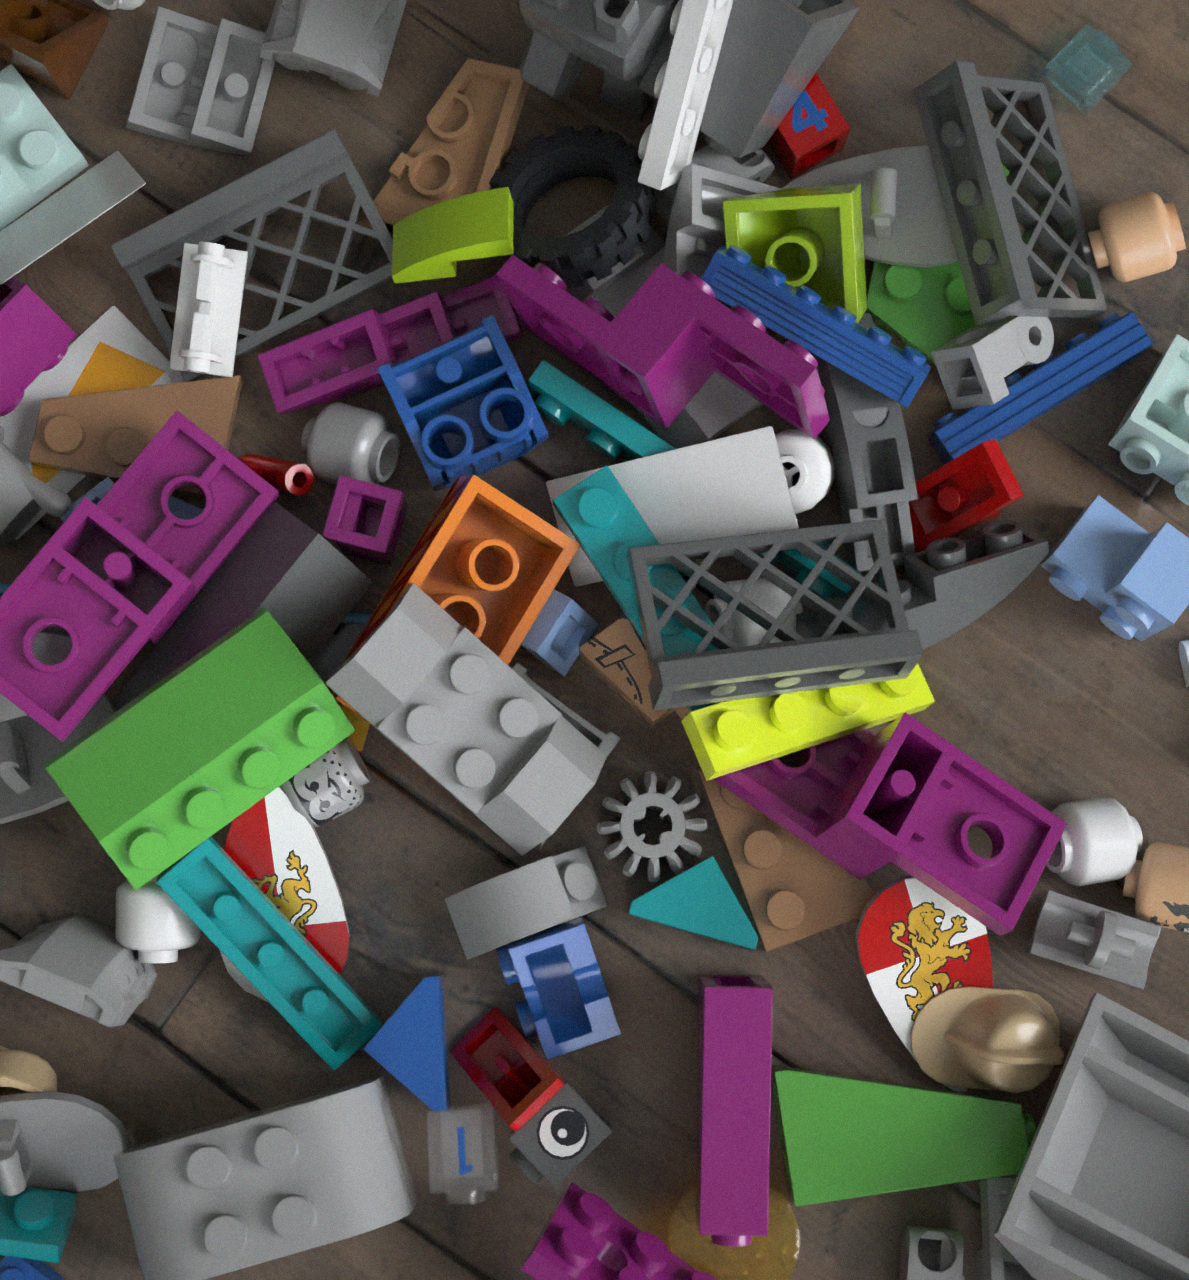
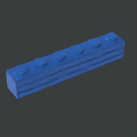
[701,245,931,408]
[928,311,1153,464]

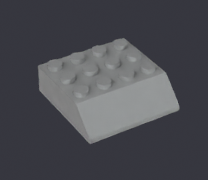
[994,992,1189,1280]

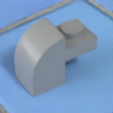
[445,846,607,960]

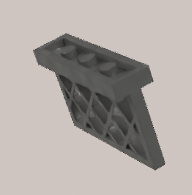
[913,60,1108,325]
[110,129,393,382]
[627,519,923,711]

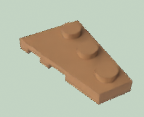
[359,58,529,232]
[28,375,243,499]
[697,770,876,952]

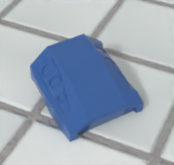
[377,315,548,491]

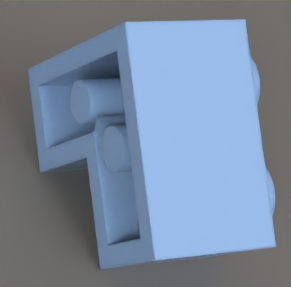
[1040,495,1189,642]

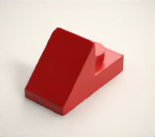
[909,439,1024,553]

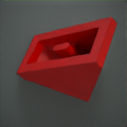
[449,1006,565,1132]

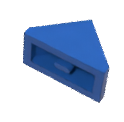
[363,975,451,1111]

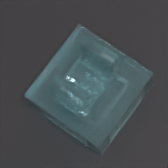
[1042,23,1133,115]

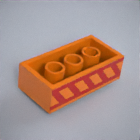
[327,474,581,722]

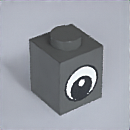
[509,1079,612,1188]

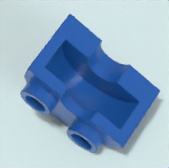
[496,917,621,1060]

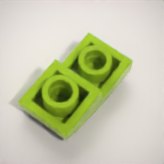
[392,187,513,284]

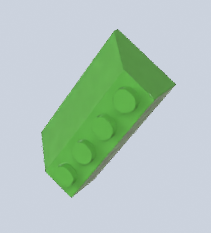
[43,607,356,890]

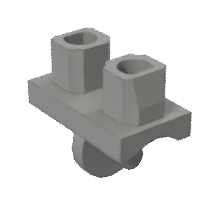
[1026,890,1162,990]

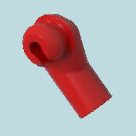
[238,453,314,495]

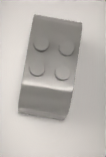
[113,1075,418,1280]

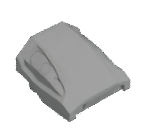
[259,0,407,97]
[0,914,158,1027]

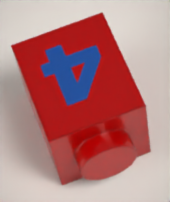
[768,73,850,179]

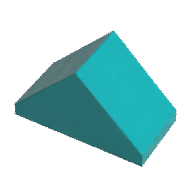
[627,856,759,950]

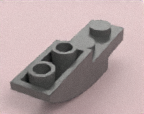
[811,313,918,572]
[796,520,1049,650]

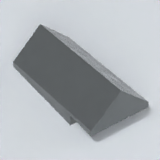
[112,501,374,709]

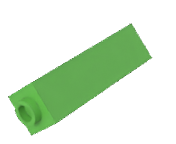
[771,1066,1036,1207]

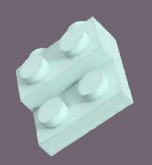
[0,64,89,230]
[1108,334,1189,506]

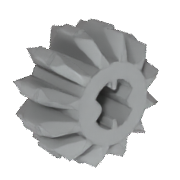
[597,771,707,882]

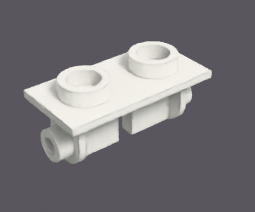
[169,242,248,378]

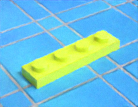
[681,663,935,781]

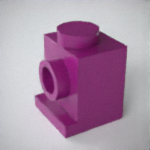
[322,475,408,566]

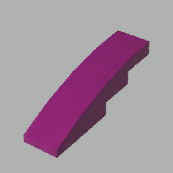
[258,275,525,415]

